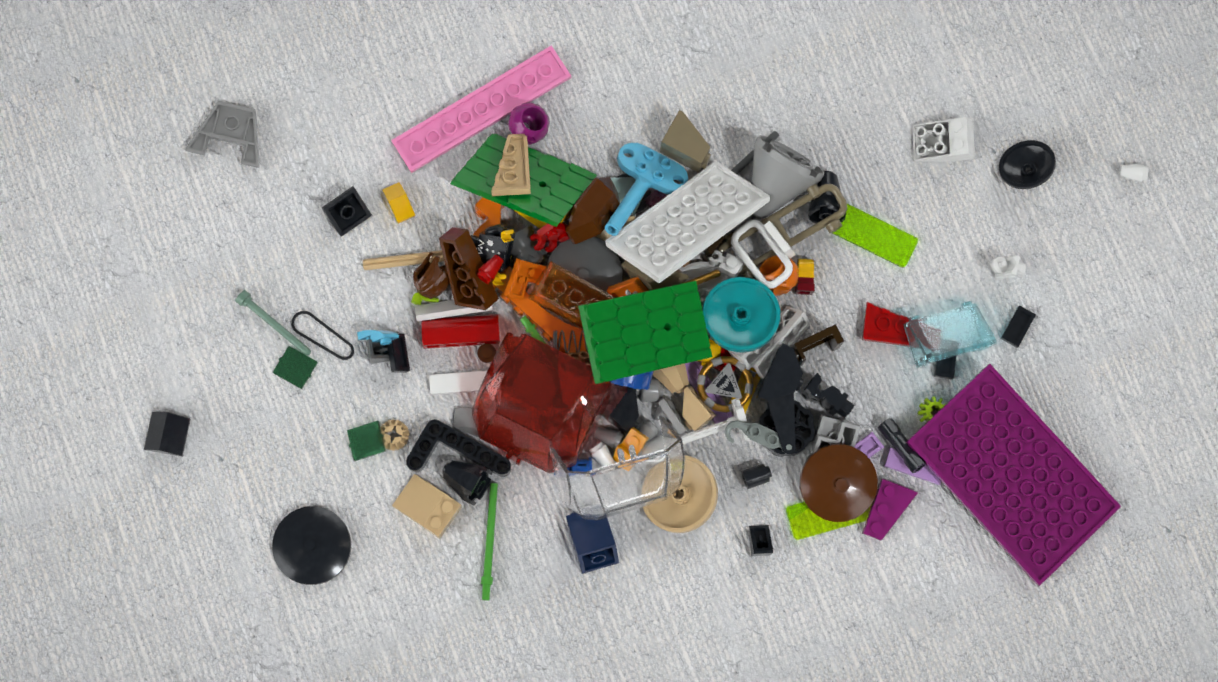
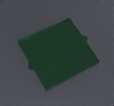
[272,346,318,390]
[347,421,386,461]

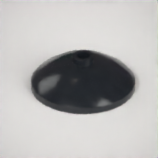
[999,140,1056,189]

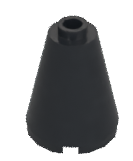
[808,171,846,224]

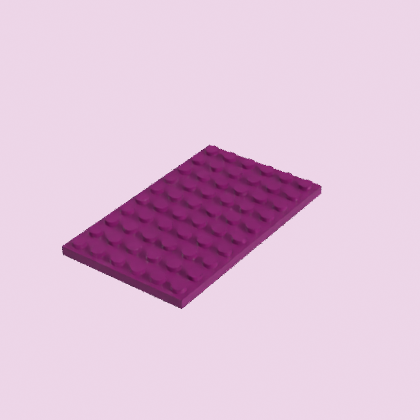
[906,364,1121,586]

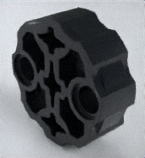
[758,400,815,457]

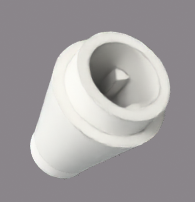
[1120,164,1149,182]
[589,441,615,471]

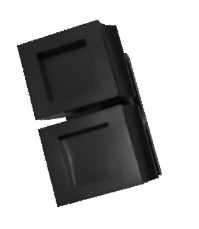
[802,373,855,418]

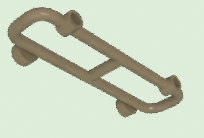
[717,184,847,279]

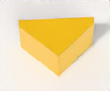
[382,182,415,224]

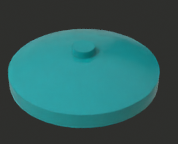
[703,277,780,352]

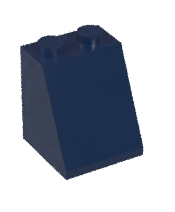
[566,505,619,574]

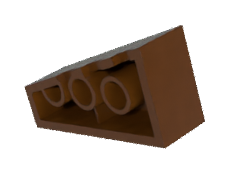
[439,227,499,311]

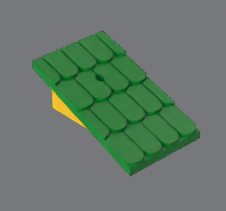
[450,134,597,229]
[578,281,712,384]

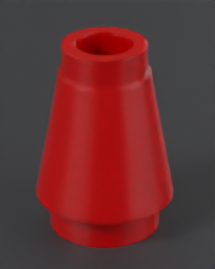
[476,255,504,284]

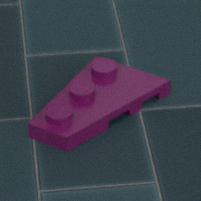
[862,479,918,540]

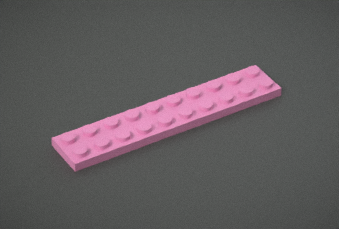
[391,45,571,173]

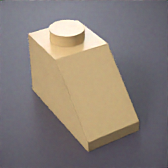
[682,386,716,431]

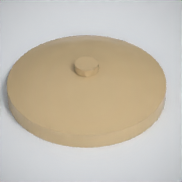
[641,455,718,533]

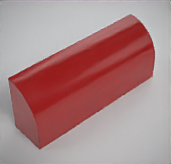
[421,314,500,349]

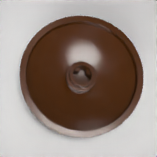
[799,444,878,522]

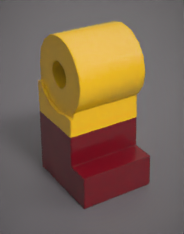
[795,258,815,295]

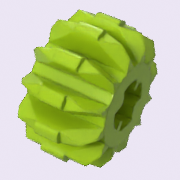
[917,396,946,422]

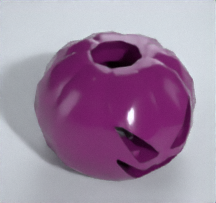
[508,103,550,145]

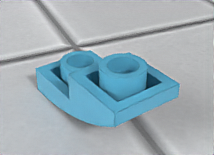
[357,330,399,345]

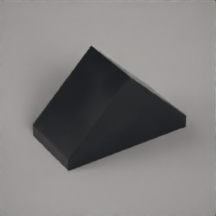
[749,525,773,556]

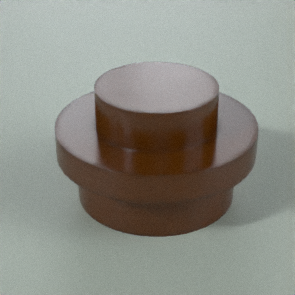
[477,344,497,363]

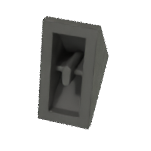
[366,339,390,364]

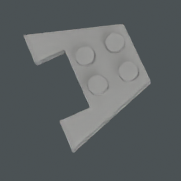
[185,101,260,168]

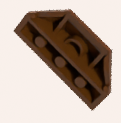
[565,176,620,244]

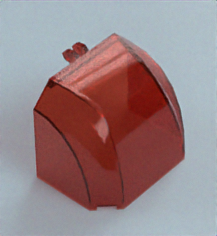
[472,332,612,473]

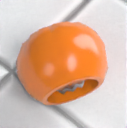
[759,255,799,296]

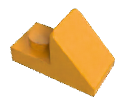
[613,427,649,470]

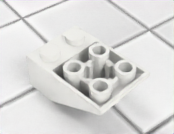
[912,117,975,162]

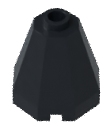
[442,460,493,505]

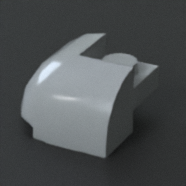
[811,414,861,453]

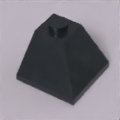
[608,388,640,435]

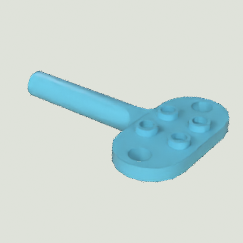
[605,143,688,236]

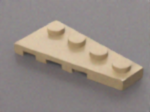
[492,134,531,196]

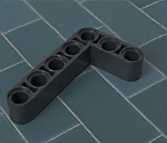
[406,419,511,477]

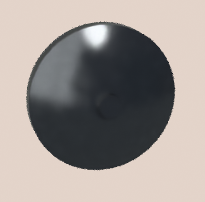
[272,506,351,585]

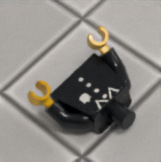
[471,224,515,286]

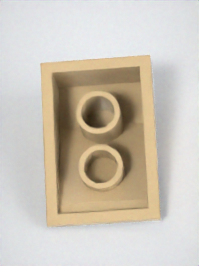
[392,474,462,539]

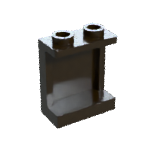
[793,324,844,367]

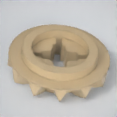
[378,420,409,451]

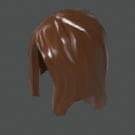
[413,252,450,299]

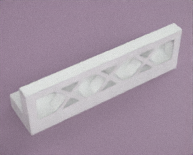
[752,306,811,379]

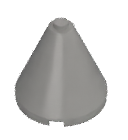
[751,135,825,219]

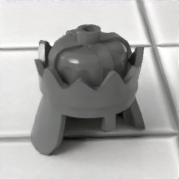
[511,226,548,264]

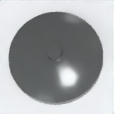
[546,237,623,311]

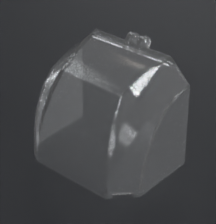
[549,415,685,521]

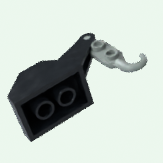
[725,343,804,454]

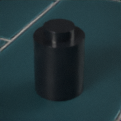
[741,464,772,489]

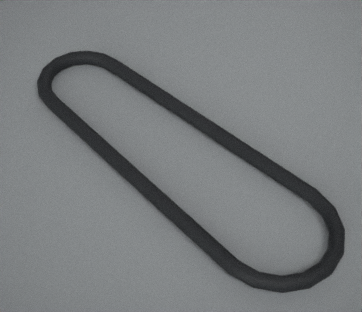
[291,311,354,360]

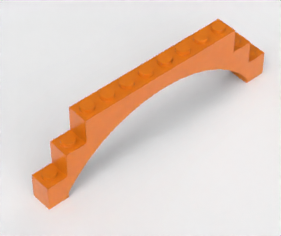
[473,197,586,354]

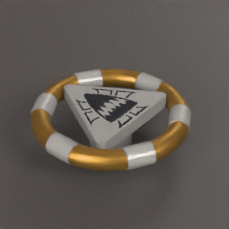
[697,356,754,412]

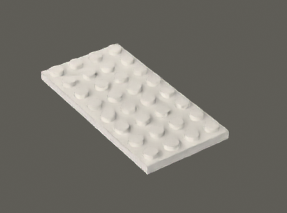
[605,161,770,283]

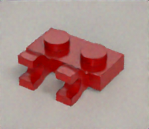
[530,223,569,252]

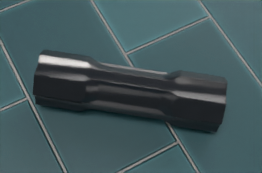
[878,418,926,473]

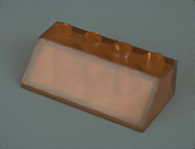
[528,261,616,329]

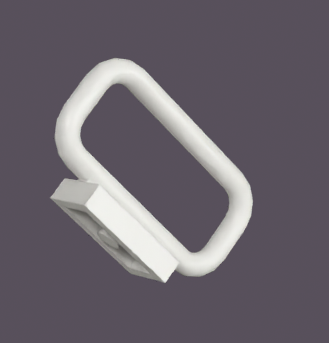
[731,220,796,289]

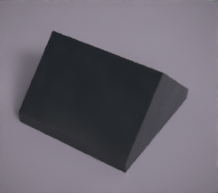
[322,186,372,237]
[144,412,191,457]

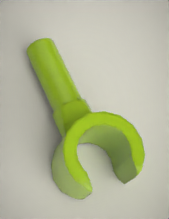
[411,293,439,305]

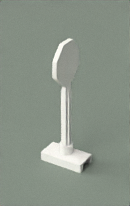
[642,398,749,461]

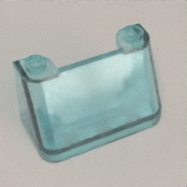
[903,301,997,368]

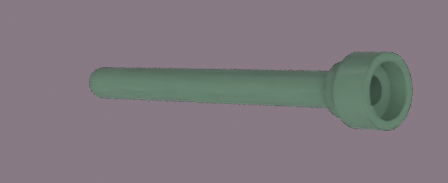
[235,290,311,356]

